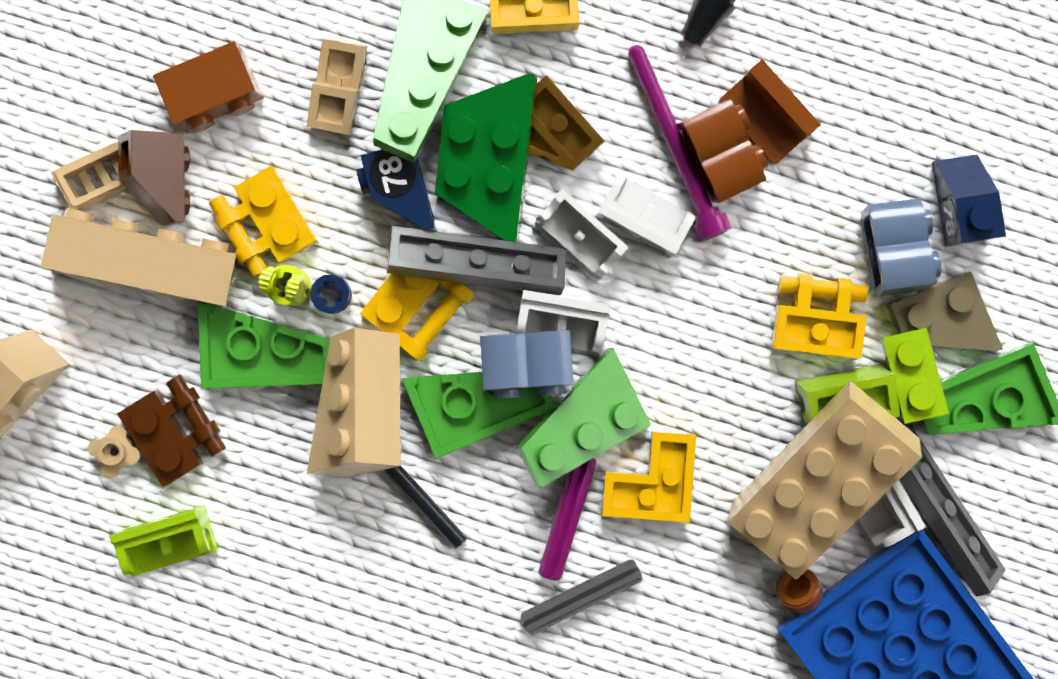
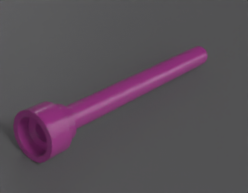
[628,44,732,243]

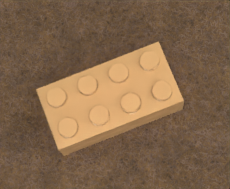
[728,381,922,580]

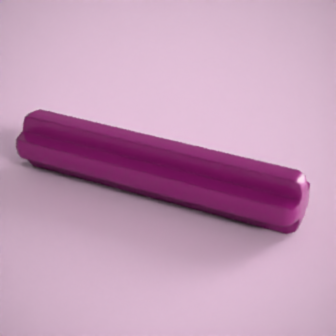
[538,458,596,581]

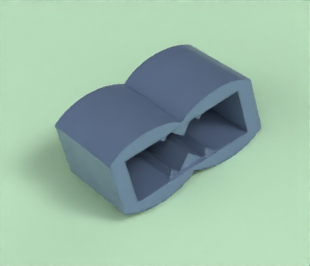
[861,198,942,297]
[480,330,574,399]

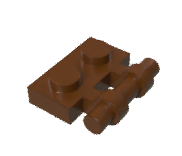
[117,374,227,487]

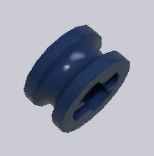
[310,274,352,314]

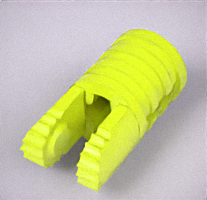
[258,265,312,306]

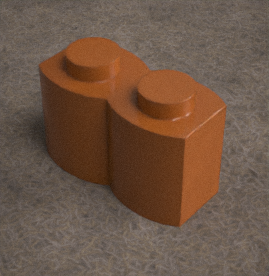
[677,99,768,203]

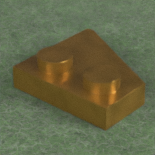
[529,75,606,171]

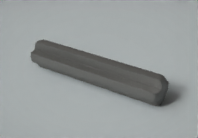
[521,559,643,635]

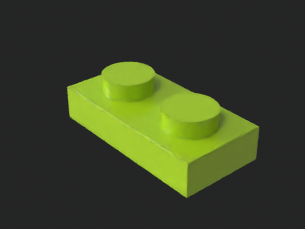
[880,328,949,424]

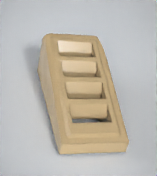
[51,141,127,211]

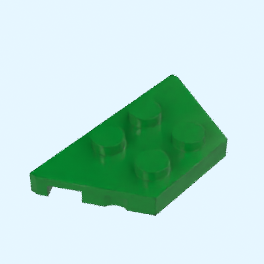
[435,73,538,242]

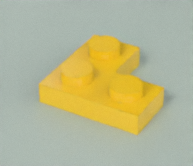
[601,431,697,523]

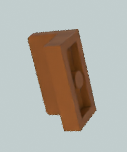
[718,59,821,165]

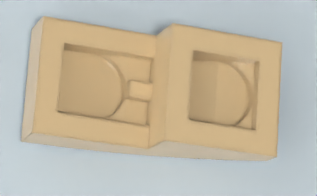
[306,37,368,135]

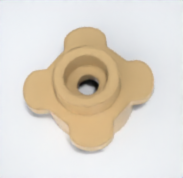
[88,426,141,478]

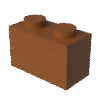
[153,41,264,133]

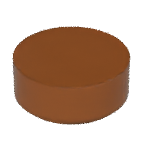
[776,569,823,614]

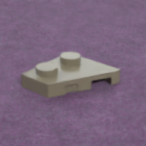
[886,271,1003,351]

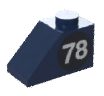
[356,149,438,231]
[932,154,1006,247]

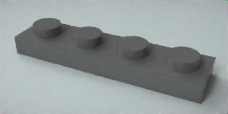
[387,226,566,295]
[900,425,1006,597]

